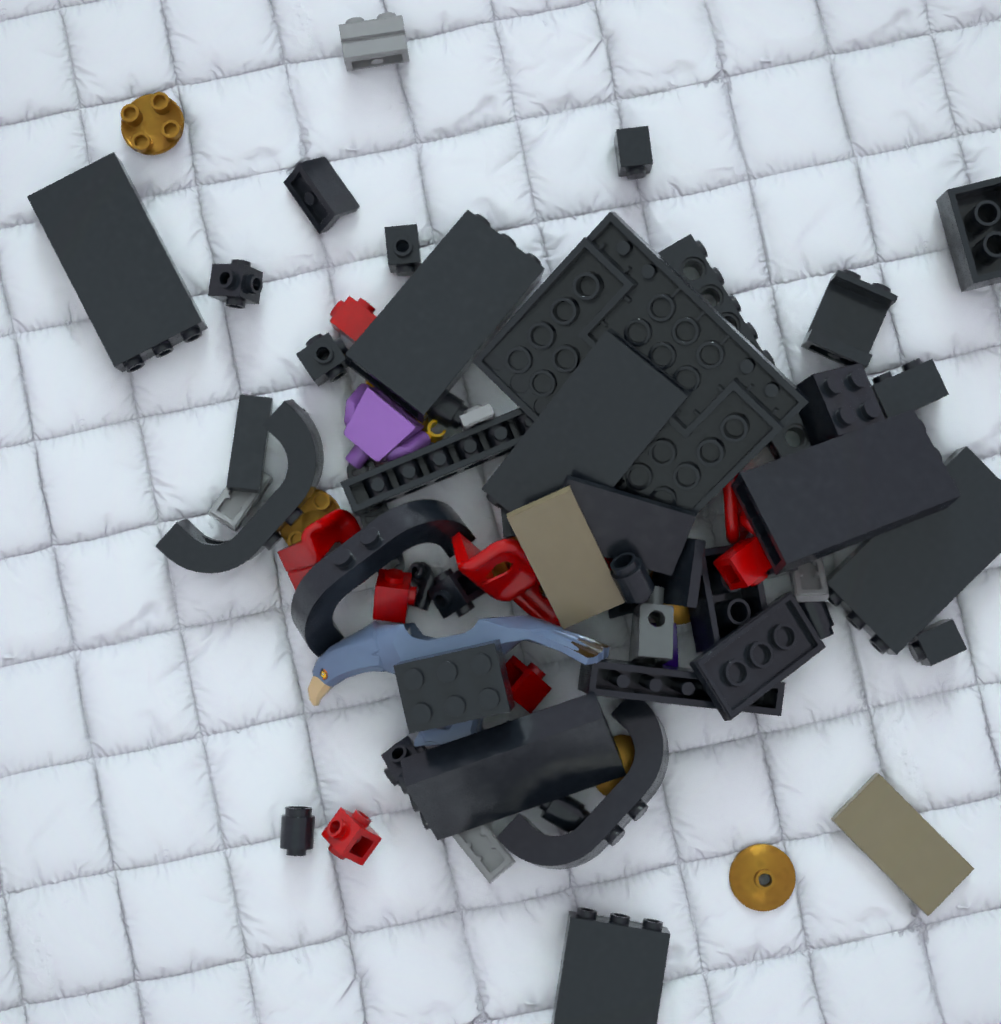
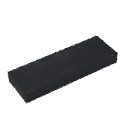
[226,395,273,493]

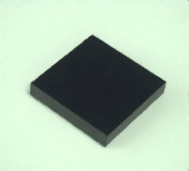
[652,538,706,608]

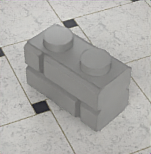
[339,12,410,71]

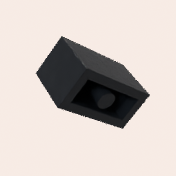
[871,358,949,419]

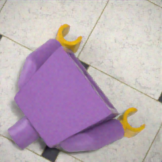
[344,380,446,469]

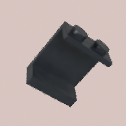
[801,270,898,369]

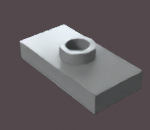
[459,403,495,431]
[208,472,273,532]
[789,558,829,602]
[452,824,516,884]

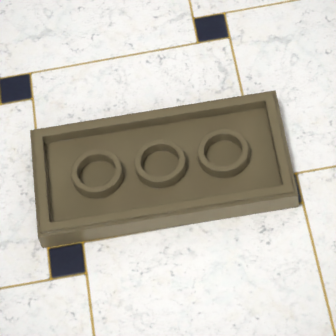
[506,485,625,629]
[831,773,974,916]

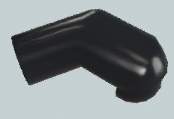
[408,562,437,611]

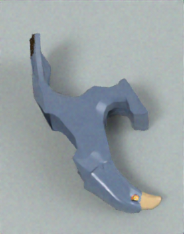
[308,615,610,747]

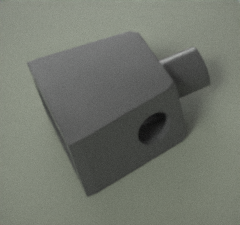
[628,586,674,665]

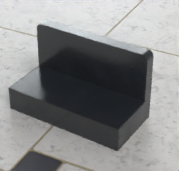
[283,157,360,234]

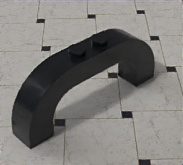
[155,399,324,573]
[291,499,476,657]
[496,699,669,870]

